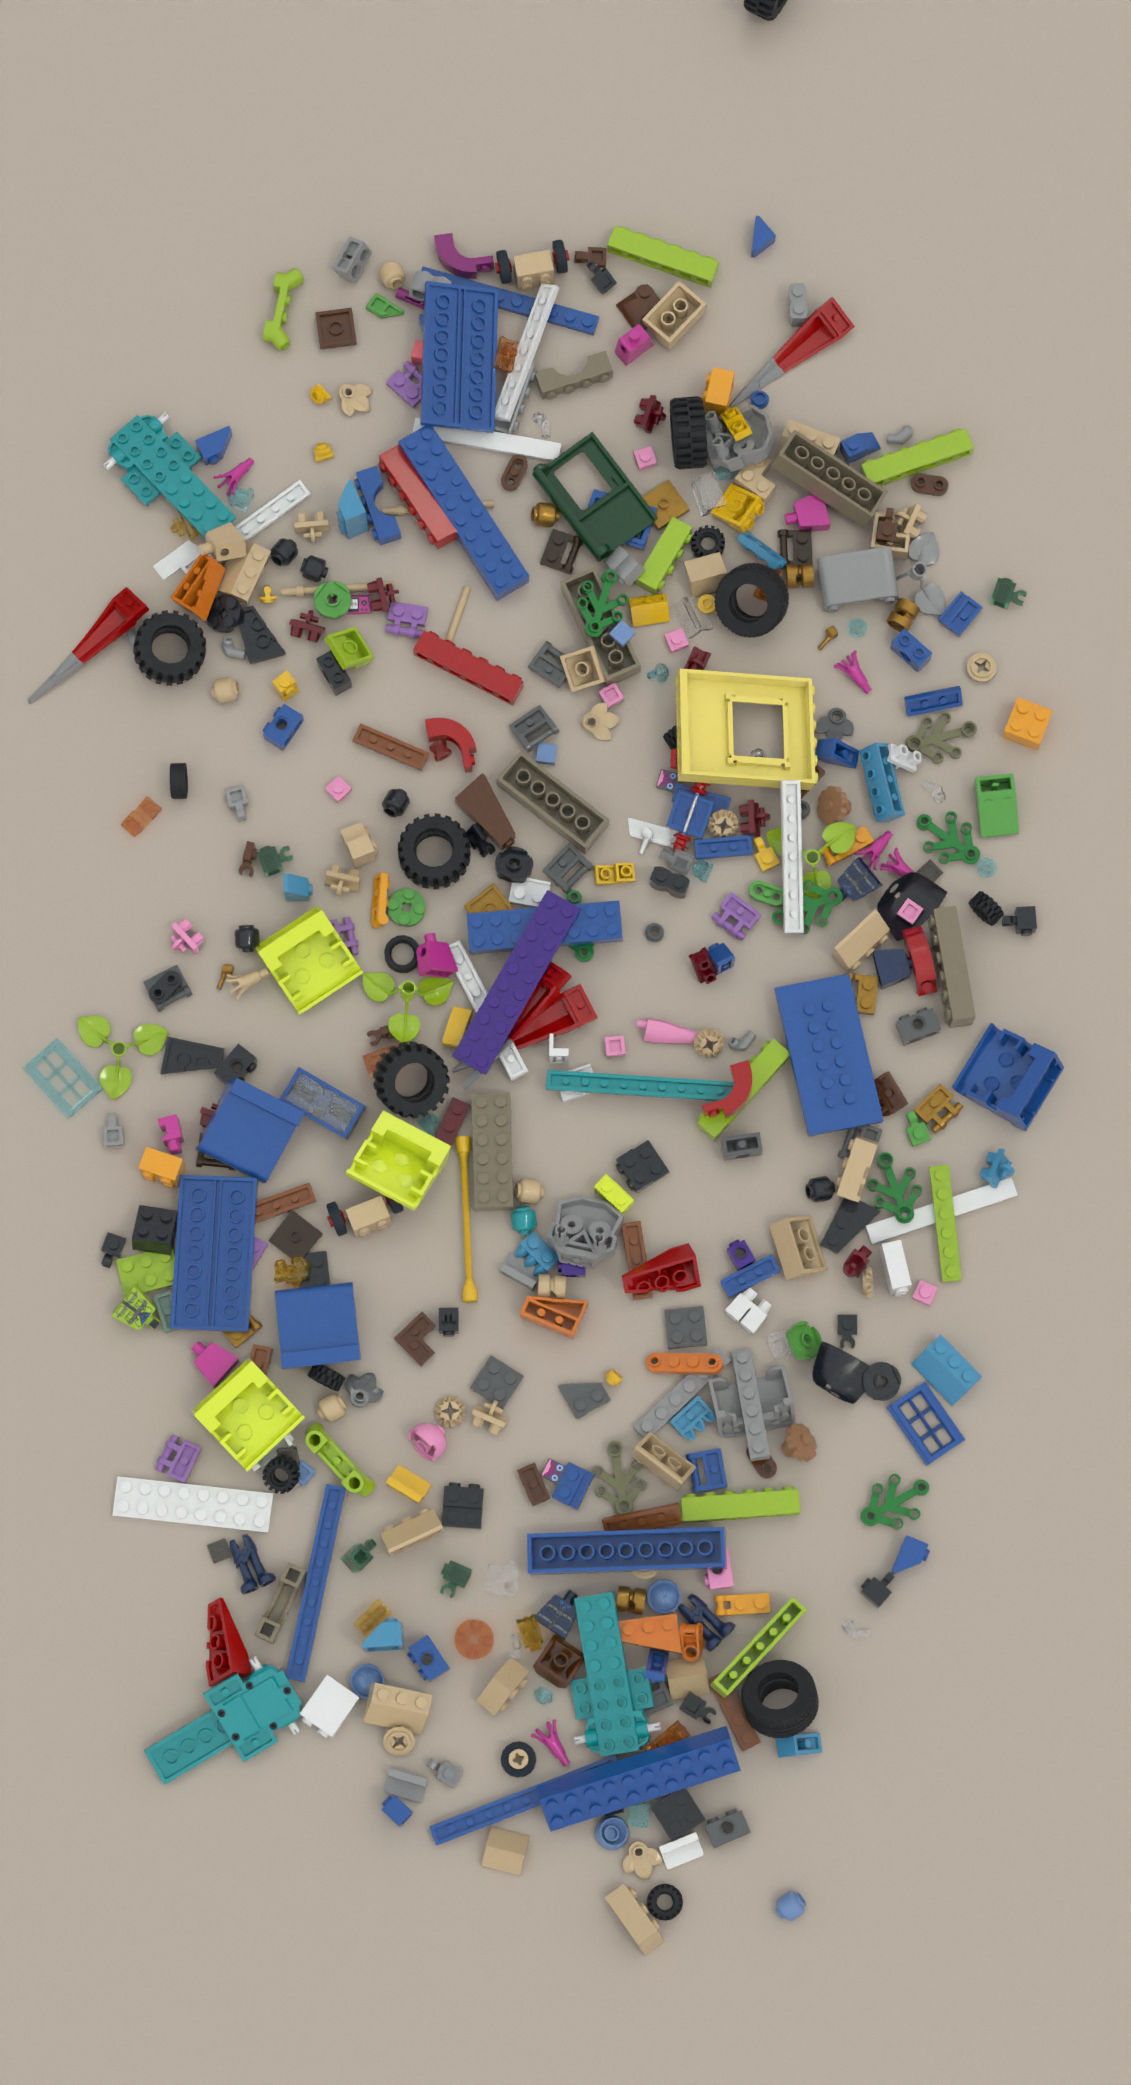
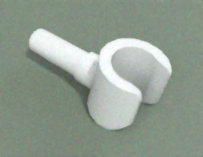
[638,827,654,855]

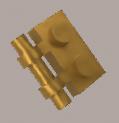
[913,1083,963,1134]

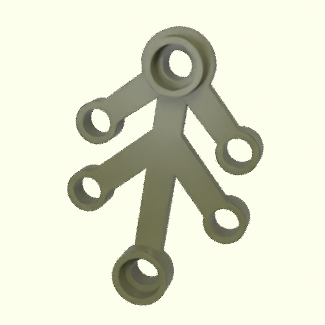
[905,712,977,764]
[592,1441,646,1515]

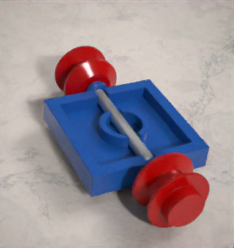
[666,782,715,851]

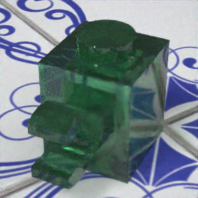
[990,578,1027,609]
[257,846,293,877]
[340,1539,377,1573]
[440,1560,473,1598]

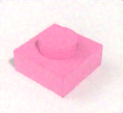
[633,446,657,471]
[664,628,689,653]
[598,682,624,709]
[325,776,352,803]
[897,898,924,925]
[604,1035,626,1057]
[912,1280,938,1306]

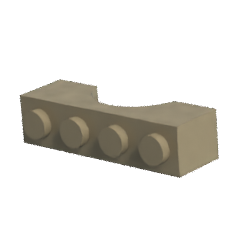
[535,351,613,400]
[254,1562,307,1644]

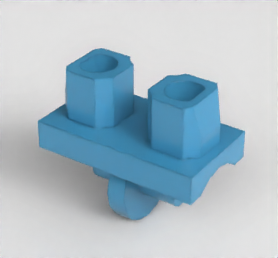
[980,1148,1014,1188]

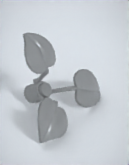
[896,532,945,615]

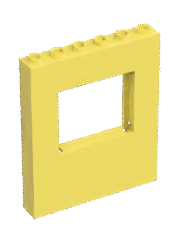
[675,669,818,790]

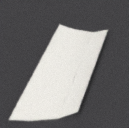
[153,540,199,580]
[628,818,679,848]

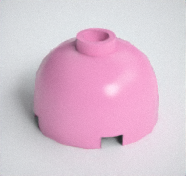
[408,1423,447,1462]

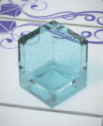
[228,487,254,512]
[627,1803,650,1828]

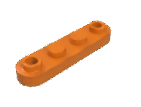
[645,1353,724,1375]

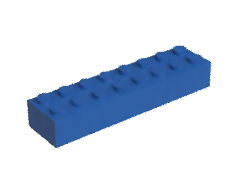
[467,900,623,955]

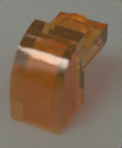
[646,1720,690,1751]

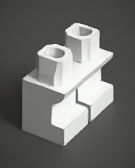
[724,1288,772,1336]

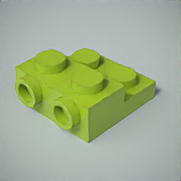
[324,626,374,670]

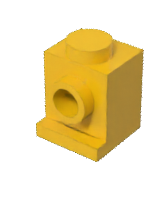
[272,670,300,702]

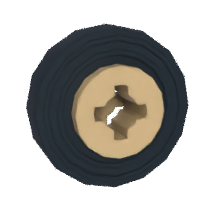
[501,1741,536,1778]

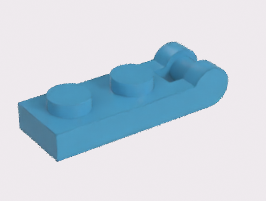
[737,533,786,569]

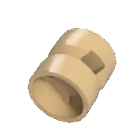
[537,1274,566,1299]

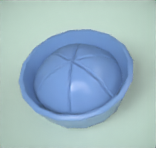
[647,1579,681,1614]
[350,1664,384,1699]
[595,1815,629,1850]

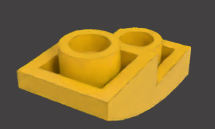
[720,406,752,442]
[593,862,635,886]
[442,1006,472,1048]

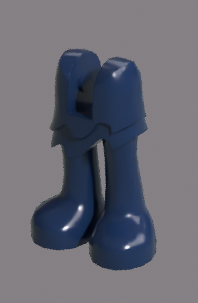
[230,1534,276,1595]
[678,1594,736,1652]

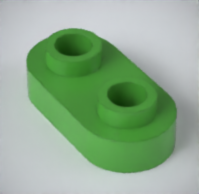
[749,880,783,907]

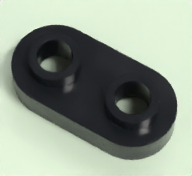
[149,970,182,1005]

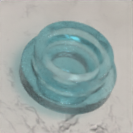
[848,618,867,637]
[977,858,997,877]
[534,1687,553,1704]

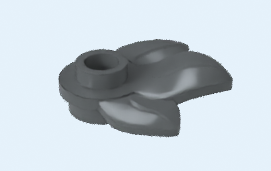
[816,708,854,741]
[346,1373,384,1408]

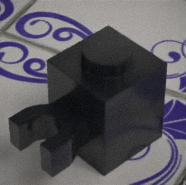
[1002,906,1037,936]
[439,1308,459,1337]
[860,1572,895,1608]

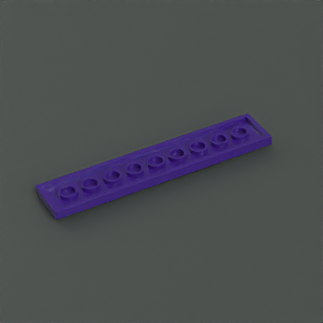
[452,890,581,1075]

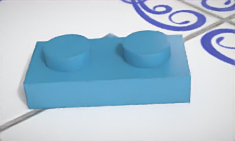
[515,1231,559,1276]
[669,1396,715,1440]

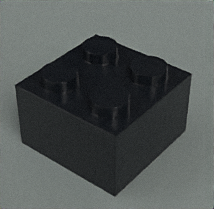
[132,1205,178,1255]
[650,1788,706,1842]

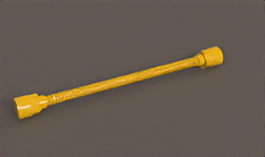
[455,1136,478,1303]

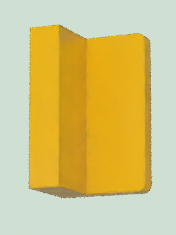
[629,593,670,627]
[385,1465,431,1505]

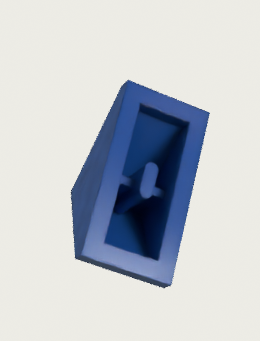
[751,216,776,258]

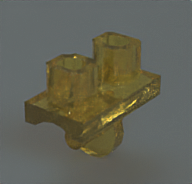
[170,511,200,542]
[274,1255,311,1288]
[353,1599,392,1638]
[516,1614,544,1652]

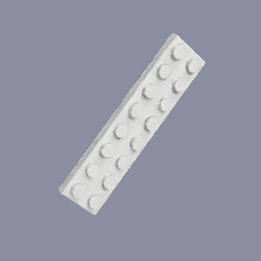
[112,1476,274,1533]

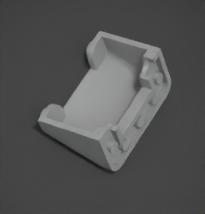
[817,547,899,613]
[708,1365,795,1438]

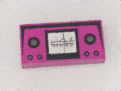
[333,594,371,615]

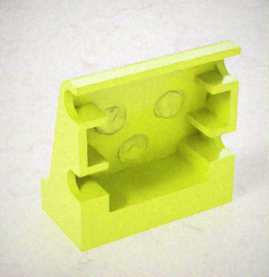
[255,905,363,1015]
[346,1110,451,1211]
[192,1358,305,1472]

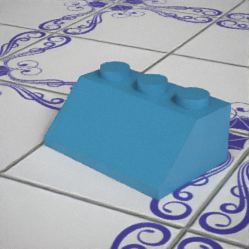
[336,480,369,539]
[911,1334,982,1406]
[362,1618,404,1652]

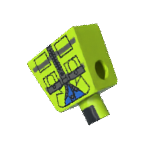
[112,1284,161,1330]

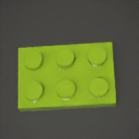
[116,1247,175,1296]

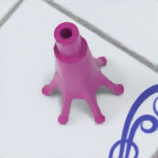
[213,458,254,496]
[834,650,872,694]
[854,831,893,870]
[880,847,914,877]
[531,1719,570,1766]

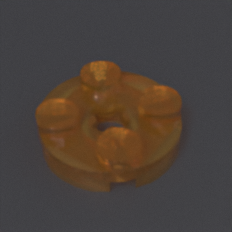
[455,1620,494,1660]

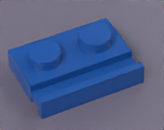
[938,591,983,637]
[552,1462,595,1510]

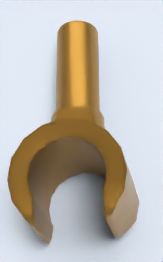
[817,625,838,650]
[216,964,234,990]

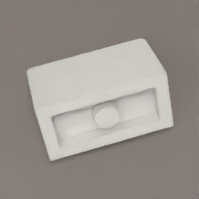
[549,1034,569,1064]
[658,1832,704,1870]

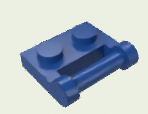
[686,1448,728,1494]

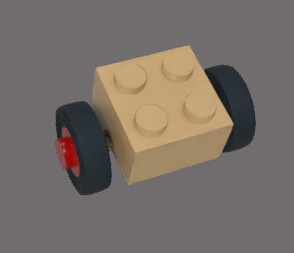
[495,240,569,291]
[326,1196,403,1238]

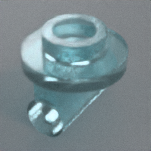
[714,466,734,481]
[647,663,669,682]
[693,860,713,883]
[418,1114,440,1136]

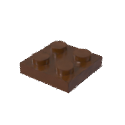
[315,307,357,350]

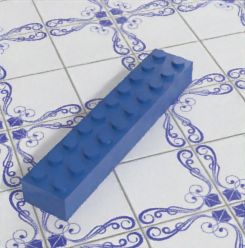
[398,426,529,601]
[527,1527,727,1575]
[536,1726,741,1832]

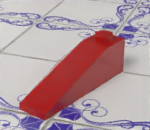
[621,1243,701,1293]
[206,1598,251,1686]

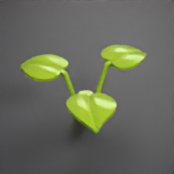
[766,822,856,899]
[362,972,453,1043]
[78,1015,168,1099]

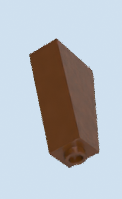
[455,773,516,851]

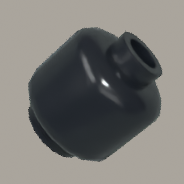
[270,538,298,566]
[300,555,329,582]
[382,789,410,817]
[234,925,260,952]
[805,1176,835,1203]

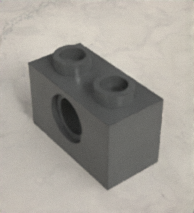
[896,1007,941,1046]
[721,1132,763,1161]
[704,1808,751,1848]

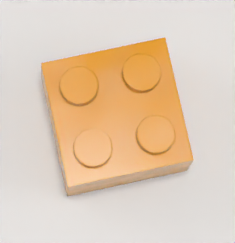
[702,367,735,417]
[1002,697,1053,751]
[138,1147,186,1188]

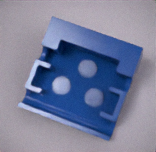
[952,1023,1064,1131]
[195,1078,305,1183]
[275,1282,361,1369]

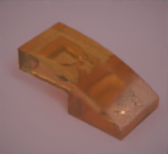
[121,796,162,837]

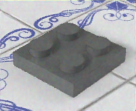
[664,1306,707,1349]
[470,1355,524,1409]

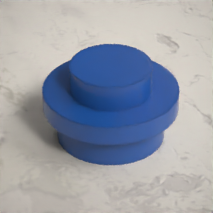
[750,391,769,409]

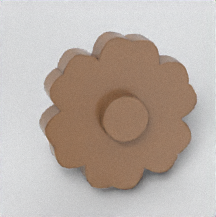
[817,786,852,824]
[781,1423,817,1462]

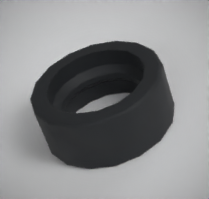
[170,763,188,799]
[384,935,419,973]

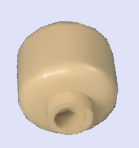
[379,261,406,289]
[211,677,240,703]
[514,1178,544,1204]
[317,1393,347,1422]

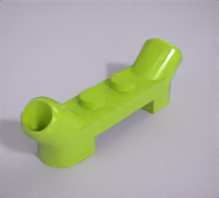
[263,268,304,351]
[305,1423,375,1497]

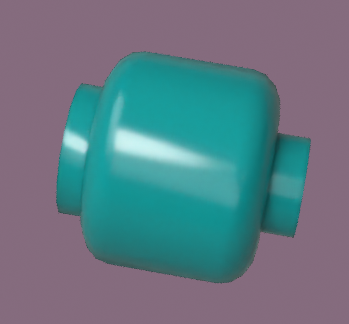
[511,1206,537,1235]

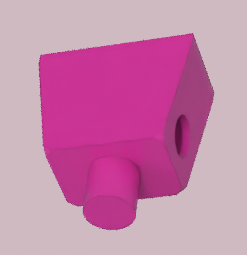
[615,324,654,366]
[784,494,830,532]
[416,933,458,978]
[191,1341,240,1389]

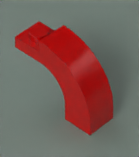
[425,718,477,773]
[902,926,937,996]
[702,1060,752,1118]

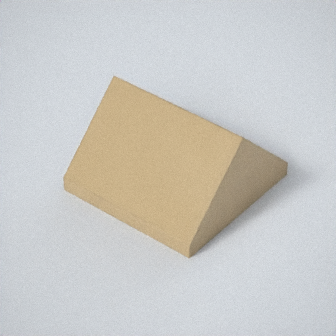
[683,552,727,598]
[560,645,605,692]
[666,1654,710,1700]
[482,1827,530,1876]

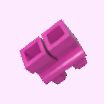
[158,1114,184,1155]

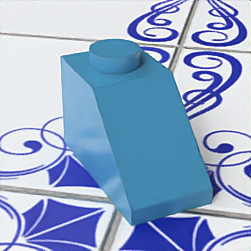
[284,874,313,902]
[776,1733,822,1758]

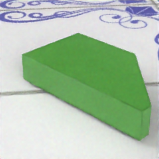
[366,293,404,319]

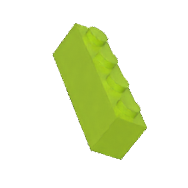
[636,517,693,595]

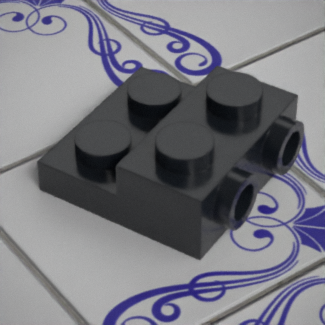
[615,1140,669,1193]
[442,1482,484,1529]

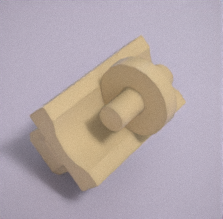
[894,503,927,539]
[295,511,330,543]
[325,865,360,896]
[472,1400,509,1435]

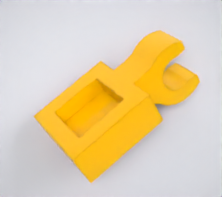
[753,836,780,873]

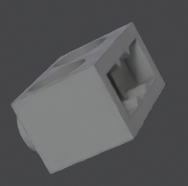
[332,236,372,283]

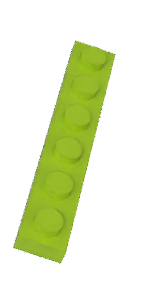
[929,1165,962,1282]

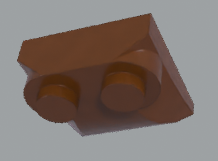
[616,284,660,330]
[533,1634,585,1689]

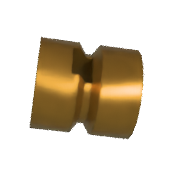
[786,563,814,589]
[886,598,920,632]
[616,1585,646,1615]

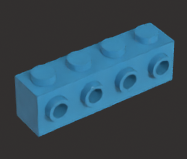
[859,743,905,823]

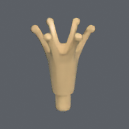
[225,967,271,1001]

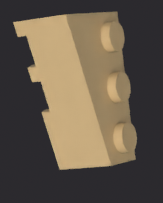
[835,1135,878,1202]
[605,1884,664,1955]

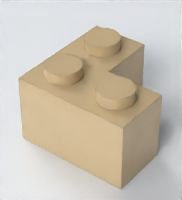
[734,458,776,506]
[870,512,910,560]
[340,822,378,869]
[476,1657,529,1716]

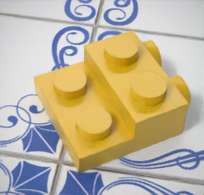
[711,483,765,533]

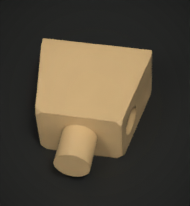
[199,522,246,561]

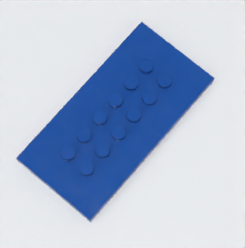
[420,281,499,433]
[774,974,884,1137]
[170,1175,258,1332]

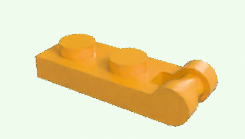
[820,825,874,867]
[371,872,390,929]
[714,1593,771,1616]

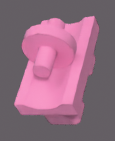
[170,919,205,954]

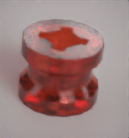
[429,739,452,762]

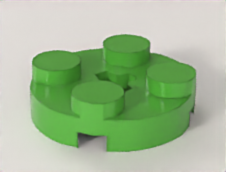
[314,581,352,620]
[388,888,426,927]
[786,1321,822,1360]

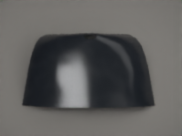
[877,872,947,941]
[812,1341,869,1404]

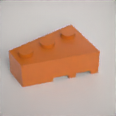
[170,554,226,622]
[519,1296,589,1340]
[619,1614,682,1655]

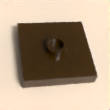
[268,1210,323,1264]

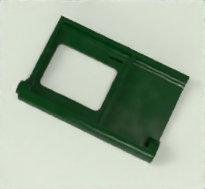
[532,432,658,561]

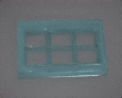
[23,1038,103,1119]

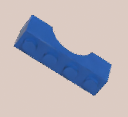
[354,466,401,546]

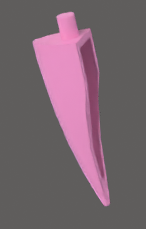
[636,1018,710,1044]

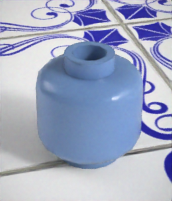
[775,1891,806,1921]

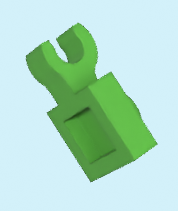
[906,1111,931,1147]

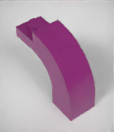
[434,233,494,279]

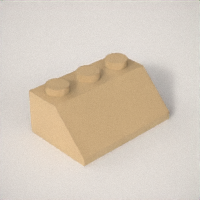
[642,281,707,351]
[774,419,841,459]
[217,542,271,606]
[832,909,890,972]
[769,1215,828,1281]
[632,1432,696,1491]
[381,1508,444,1557]
[363,1683,432,1735]

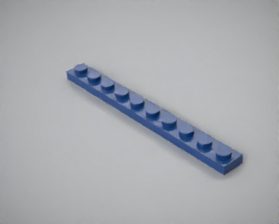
[421,266,599,336]
[286,1484,346,1682]
[430,1754,618,1846]

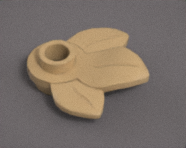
[338,383,373,417]
[582,703,620,740]
[622,1841,662,1880]

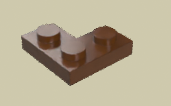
[394,1311,436,1367]

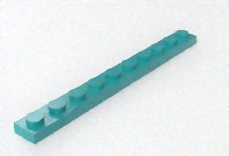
[546,1070,734,1101]

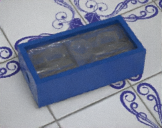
[280,1067,367,1140]

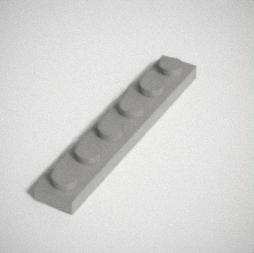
[633,1347,731,1438]
[731,1348,770,1461]

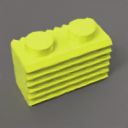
[594,1174,634,1215]

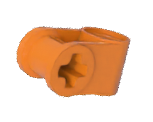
[679,1622,704,1662]

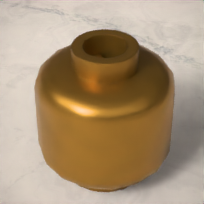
[531,502,559,528]

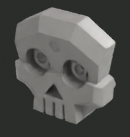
[705,405,776,472]
[547,1196,624,1269]

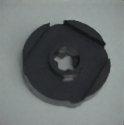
[207,595,243,633]
[495,847,533,883]
[861,1362,901,1401]

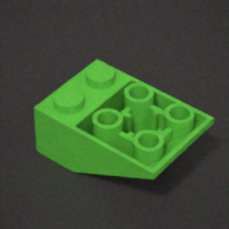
[973,773,1019,838]

